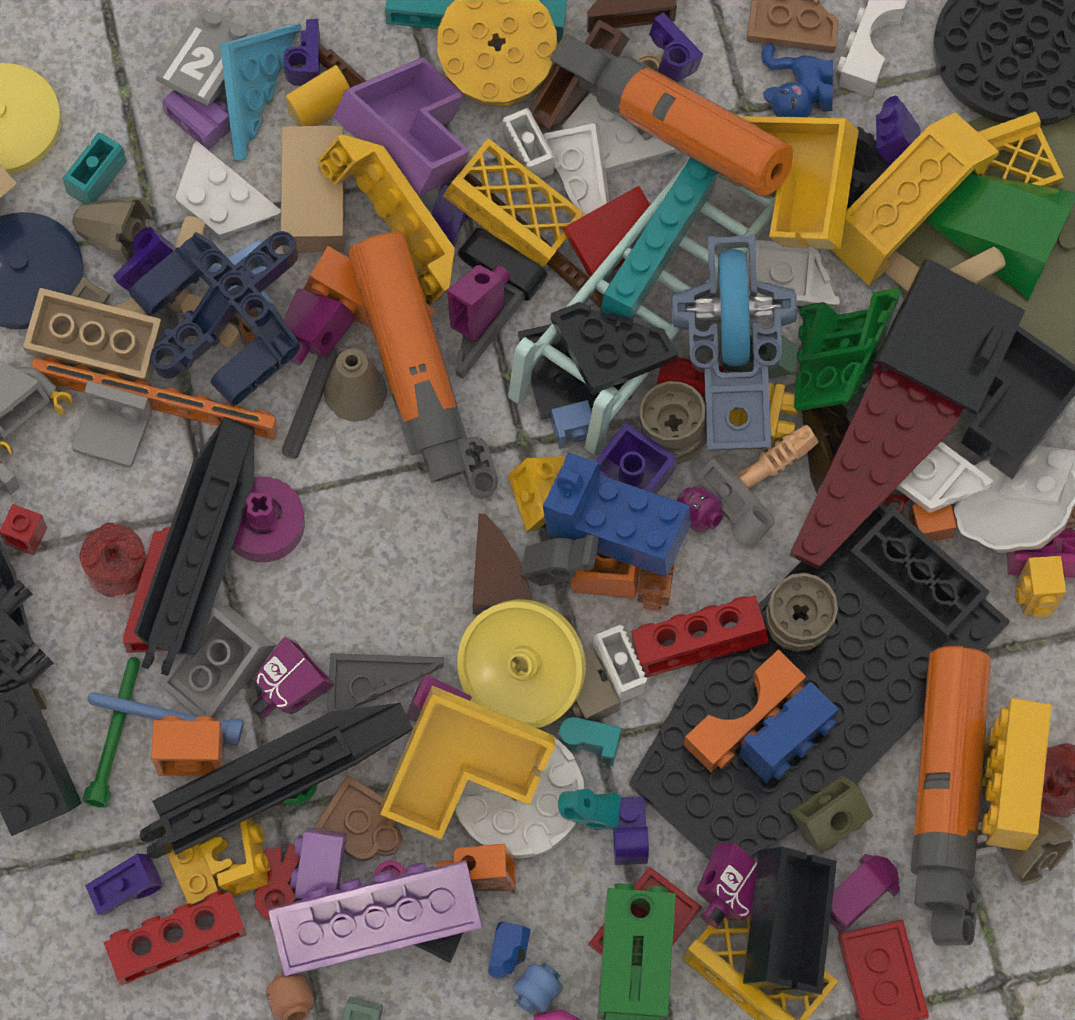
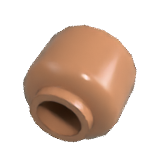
[266,972,314,1020]

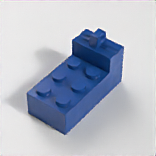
[543,452,691,577]

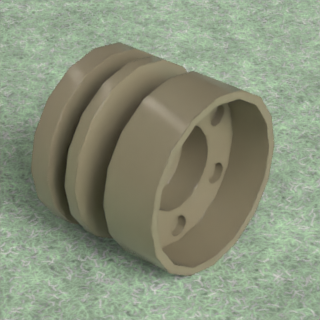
[639,381,707,464]
[764,573,838,652]

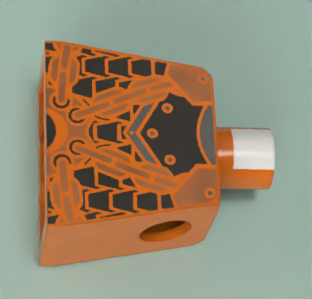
[436,844,516,891]

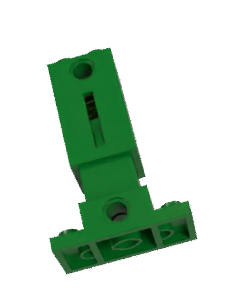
[597,883,676,1020]

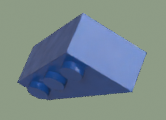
[739,682,839,783]

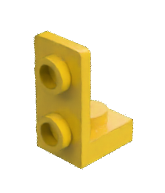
[217,818,270,897]

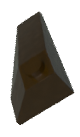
[802,404,850,494]

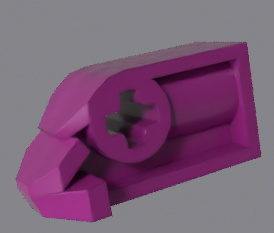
[830,854,900,933]

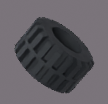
[847,126,889,208]

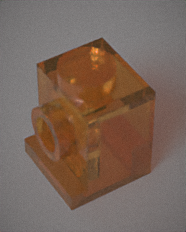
[637,563,674,611]

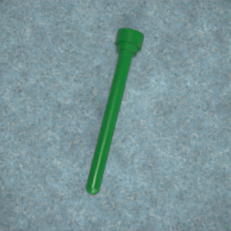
[82,657,140,808]

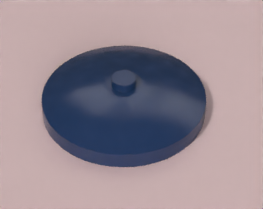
[0,212,84,329]

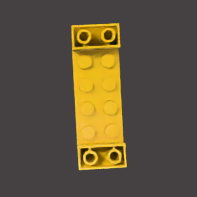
[830,112,1000,287]
[317,134,455,306]

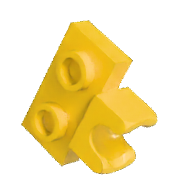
[167,836,237,906]

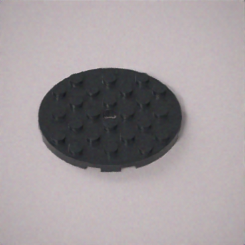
[933,0,1075,125]

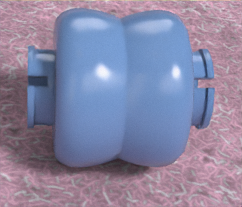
[513,963,562,1014]

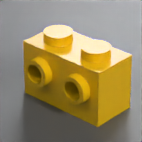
[1015,556,1066,618]

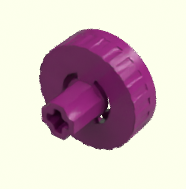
[232,477,305,562]

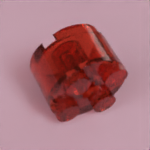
[79,523,147,597]
[1041,743,1075,818]

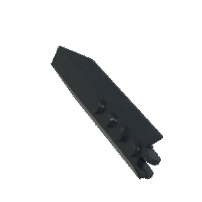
[134,417,254,676]
[140,703,413,859]

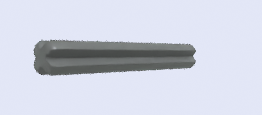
[282,347,338,459]

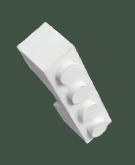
[836,0,909,97]

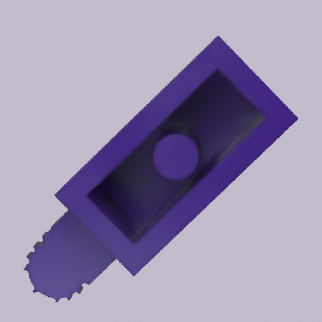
[876,95,921,166]

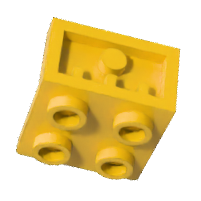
[508,456,566,532]

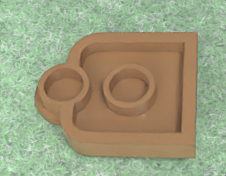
[314,775,402,861]

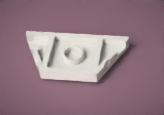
[175,141,281,240]
[746,240,840,310]
[897,442,993,513]

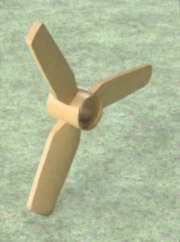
[113,216,240,349]
[885,247,1005,291]

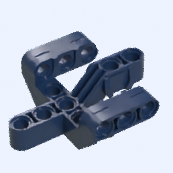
[129,231,300,406]

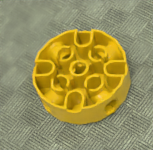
[437,0,557,107]

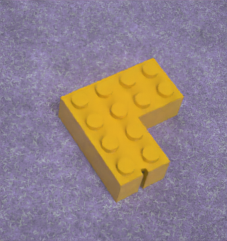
[722,116,859,250]
[380,686,556,840]
[981,698,1052,851]

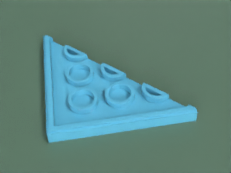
[220,24,302,160]

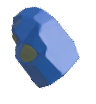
[488,922,531,979]

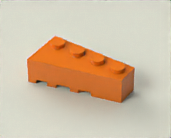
[303,246,436,328]

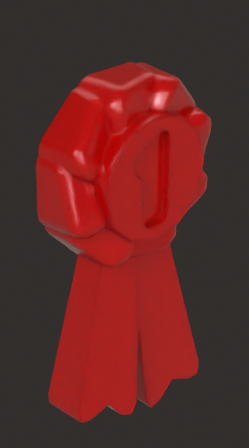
[254,843,300,920]

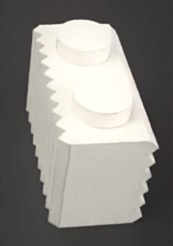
[503,108,555,179]
[592,625,648,703]

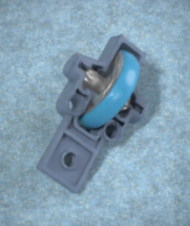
[671,234,797,451]

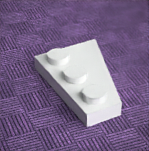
[543,123,610,217]

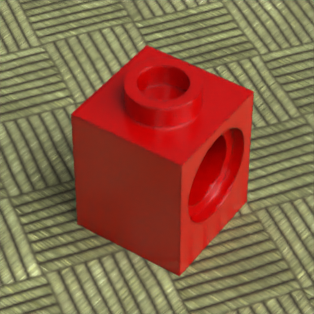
[0,504,47,555]

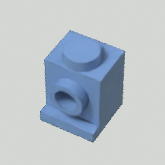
[551,400,592,449]

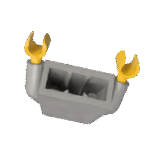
[0,364,72,463]

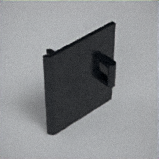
[874,259,1026,415]

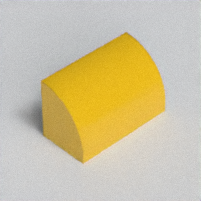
[286,65,350,126]

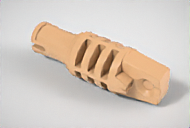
[736,425,819,489]

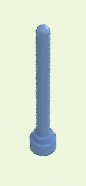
[88,692,244,746]

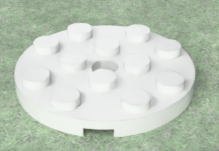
[455,738,584,858]

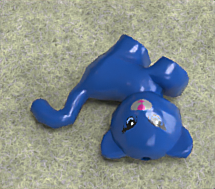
[761,44,833,117]

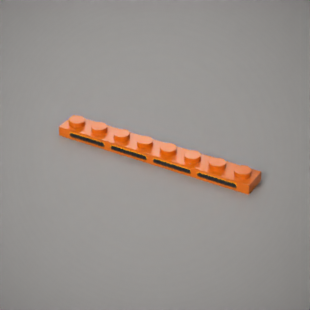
[31,357,278,440]

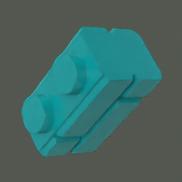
[62,132,127,204]

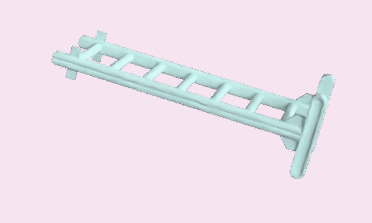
[508,158,776,456]

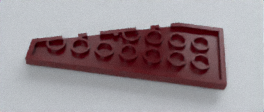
[789,364,963,569]

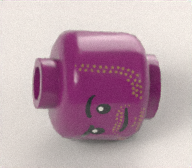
[676,486,723,533]

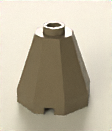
[72,196,152,263]
[1000,814,1073,886]

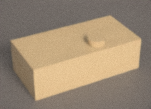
[281,126,345,253]
[23,288,165,383]

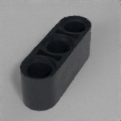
[458,228,548,301]

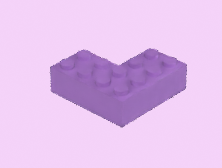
[333,57,470,196]

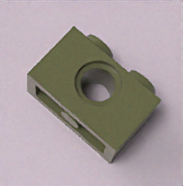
[790,775,873,854]

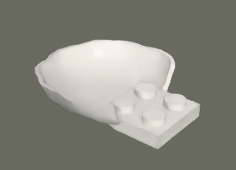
[954,446,1075,554]

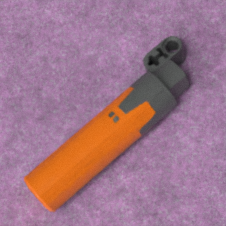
[348,232,498,499]

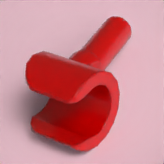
[885,494,910,514]

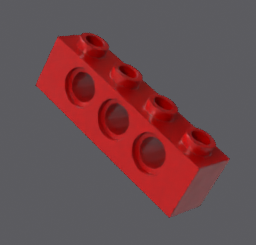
[631,595,769,678]
[103,891,247,986]

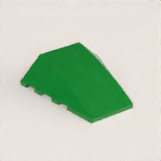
[928,172,1075,301]
[794,288,901,411]

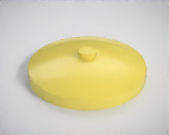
[0,63,61,175]
[457,599,586,728]

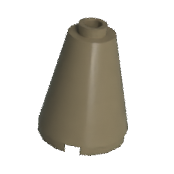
[324,349,386,421]

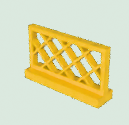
[978,111,1064,187]
[443,138,585,267]
[682,914,839,1020]

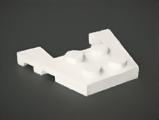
[562,93,682,174]

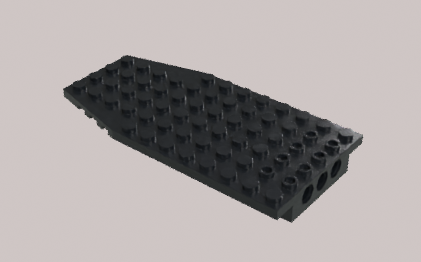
[629,506,1010,860]

